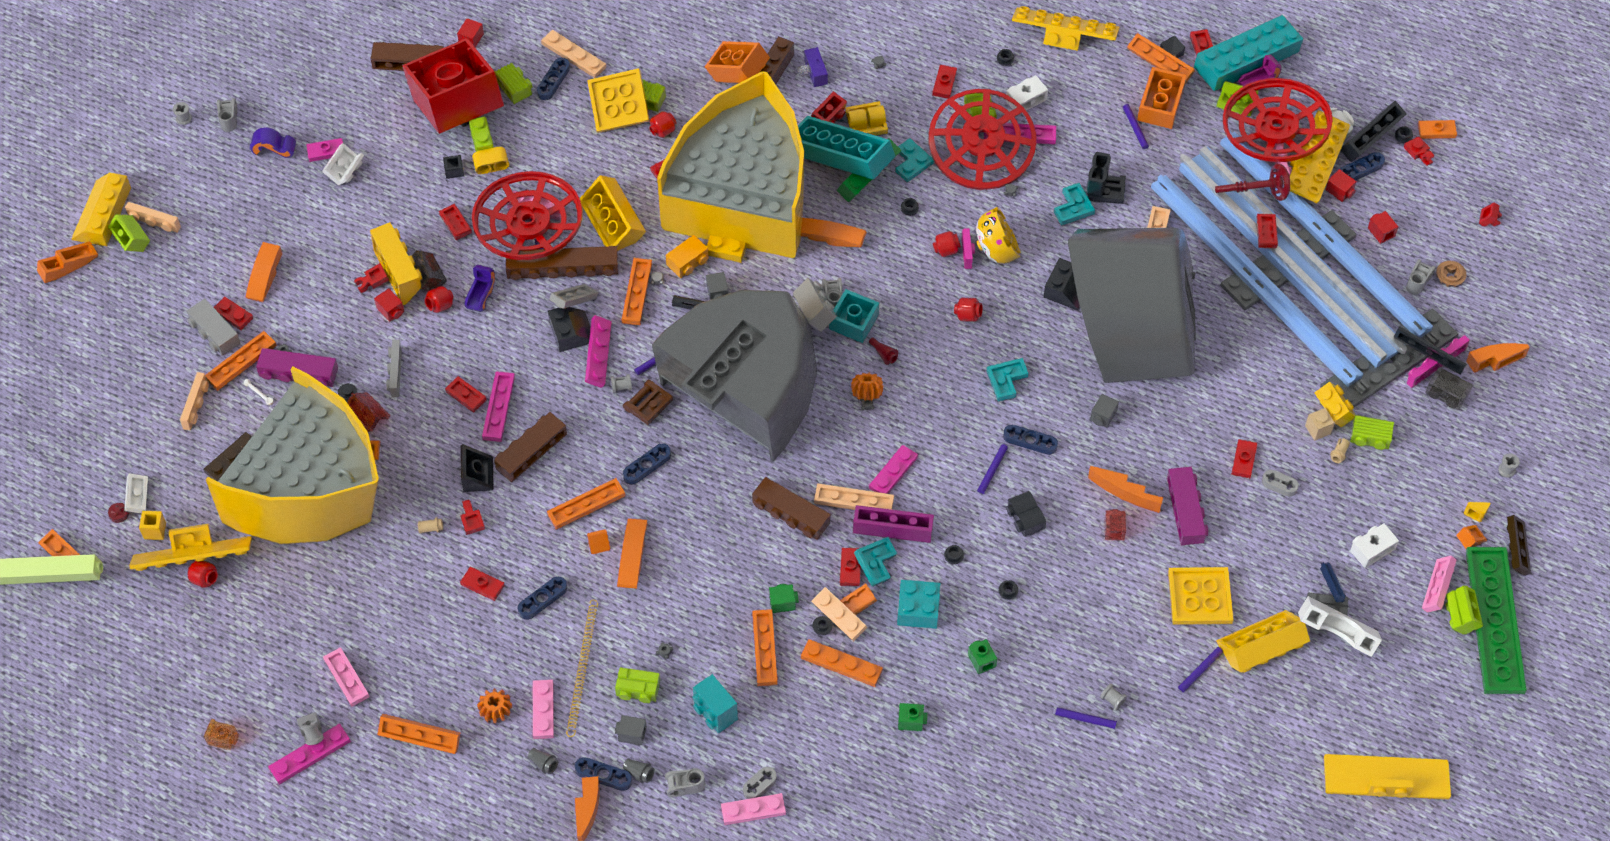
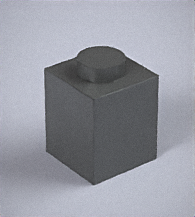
[706,272,728,300]
[1090,394,1119,428]
[615,715,647,745]

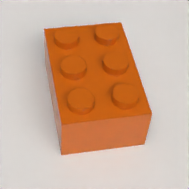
[704,41,770,83]
[1137,67,1187,129]

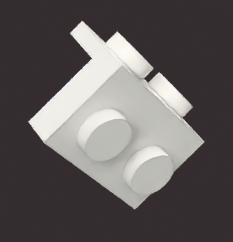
[322,143,364,185]

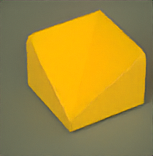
[1464,502,1491,522]

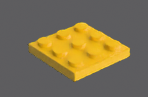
[587,68,650,133]
[1168,567,1233,625]

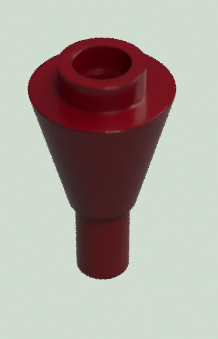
[869,337,899,365]

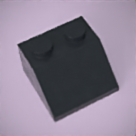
[1043,258,1080,311]
[548,307,591,352]

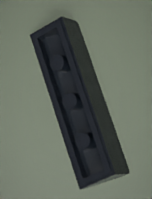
[1394,326,1467,375]

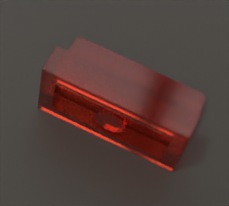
[347,392,391,432]

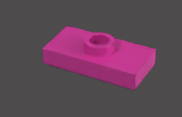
[306,138,343,162]
[961,228,975,269]

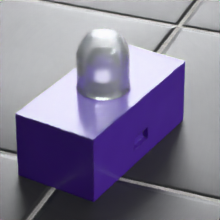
[797,47,828,87]

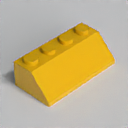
[71,173,131,246]
[580,175,646,251]
[370,222,422,305]
[1216,610,1310,672]

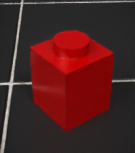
[457,18,484,48]
[1325,169,1357,202]
[1368,211,1399,244]
[374,288,405,322]

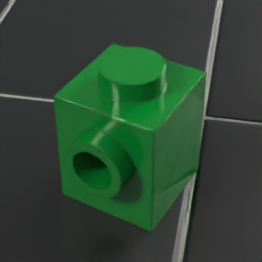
[769,584,799,613]
[968,639,997,675]
[898,703,928,731]

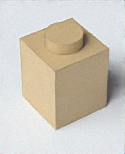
[1305,408,1335,441]

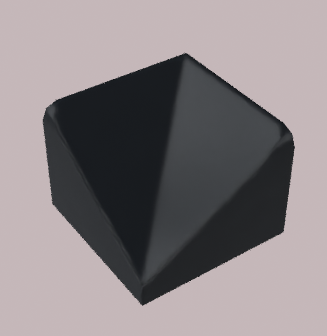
[1160,35,1185,58]
[443,155,464,179]

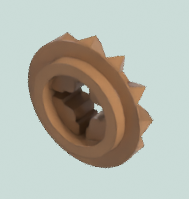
[1436,261,1466,287]

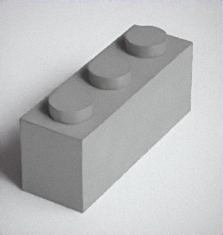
[793,278,837,332]
[187,299,241,356]

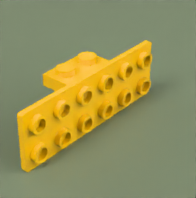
[1012,6,1120,51]
[1289,110,1350,203]
[129,523,252,571]
[1324,754,1451,799]

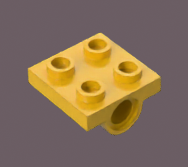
[845,101,888,136]

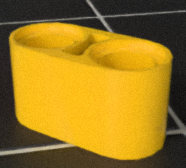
[472,147,509,175]

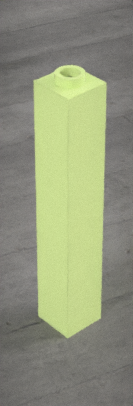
[0,554,103,585]

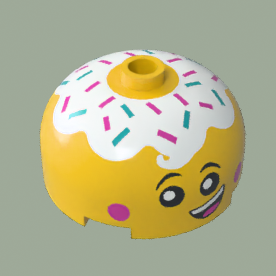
[976,207,1021,264]

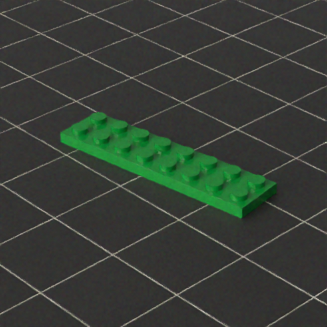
[1466,547,1527,694]

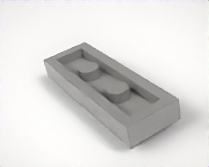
[549,284,599,309]
[386,340,402,397]

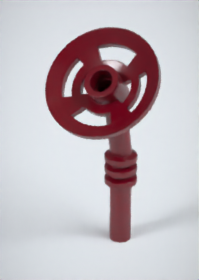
[1215,164,1290,201]

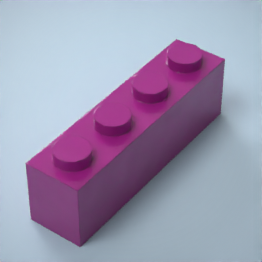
[256,348,338,387]
[1167,466,1208,546]
[853,505,934,543]

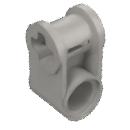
[217,98,238,132]
[1406,259,1436,295]
[822,278,842,310]
[296,712,324,745]
[665,768,706,797]

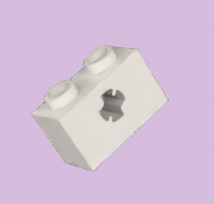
[1006,75,1048,111]
[1350,523,1399,568]

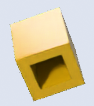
[139,511,166,540]

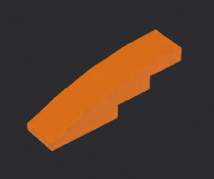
[801,218,867,247]
[1088,466,1163,513]
[617,518,647,589]

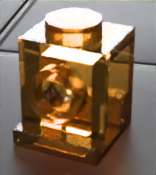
[204,719,239,750]

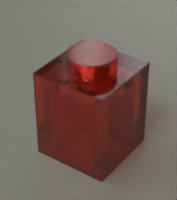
[1104,509,1126,540]

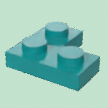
[895,138,934,183]
[1054,183,1095,226]
[986,358,1029,402]
[854,537,897,587]

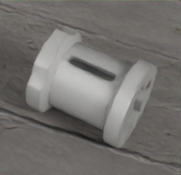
[173,102,192,125]
[611,374,632,393]
[1498,454,1520,478]
[1100,684,1127,710]

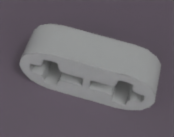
[1262,470,1299,497]
[743,767,777,799]

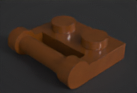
[622,379,673,425]

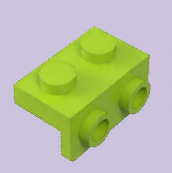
[1216,81,1259,116]

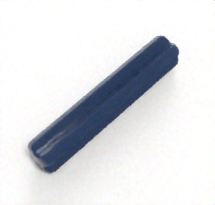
[1320,562,1346,603]

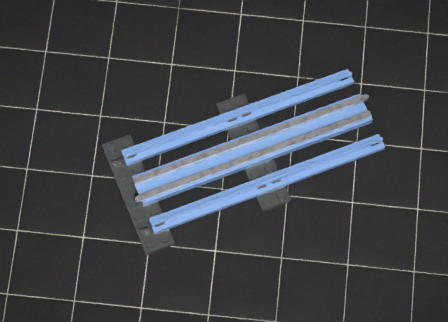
[1151,131,1459,407]

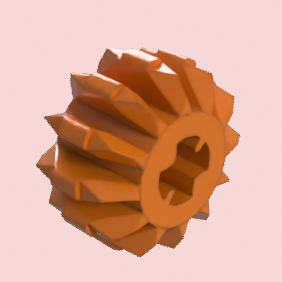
[851,372,884,401]
[477,688,512,724]

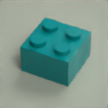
[829,289,880,343]
[897,580,941,629]
[692,674,738,734]

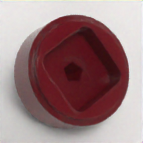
[108,503,129,523]

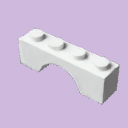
[1298,596,1382,657]

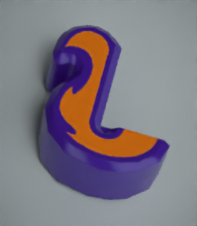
[250,127,296,158]
[465,264,495,312]

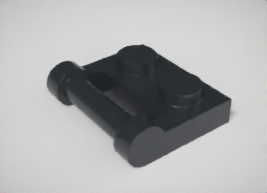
[1087,175,1126,204]

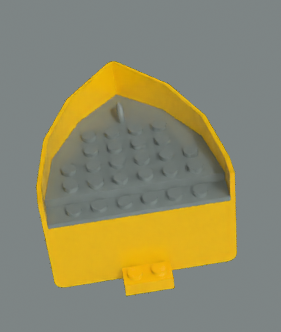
[657,71,804,263]
[206,366,379,544]

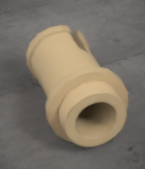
[1330,438,1350,463]
[418,517,443,534]

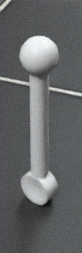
[244,379,273,405]

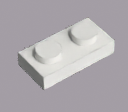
[124,473,148,513]

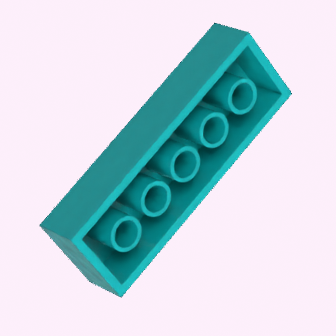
[1194,15,1303,91]
[798,116,896,180]

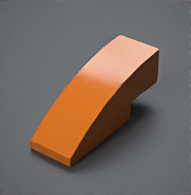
[37,241,98,283]
[245,242,282,302]
[1466,343,1530,373]
[575,776,600,841]

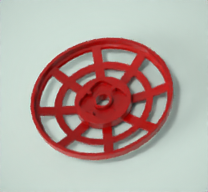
[1222,78,1333,162]
[928,89,1036,190]
[472,171,583,260]

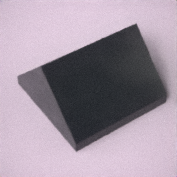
[460,444,494,492]

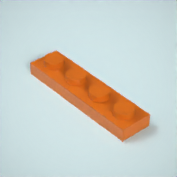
[1127,33,1195,84]
[621,258,652,325]
[205,331,277,391]
[547,478,625,530]
[752,609,778,686]
[801,639,883,687]
[377,714,461,754]

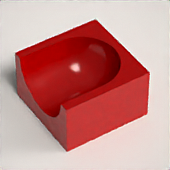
[402,38,504,134]

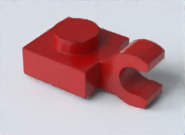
[1404,136,1434,166]
[460,499,485,535]

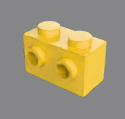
[1314,382,1356,427]

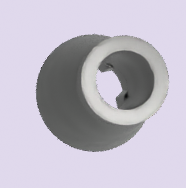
[528,748,559,774]
[623,758,655,783]

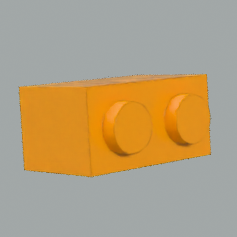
[666,235,709,278]

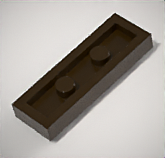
[203,432,252,482]
[1507,515,1531,576]

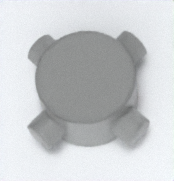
[650,272,664,285]

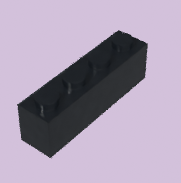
[1340,100,1407,162]

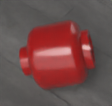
[649,111,677,138]
[932,231,961,257]
[425,286,454,313]
[954,297,983,322]
[188,560,218,588]

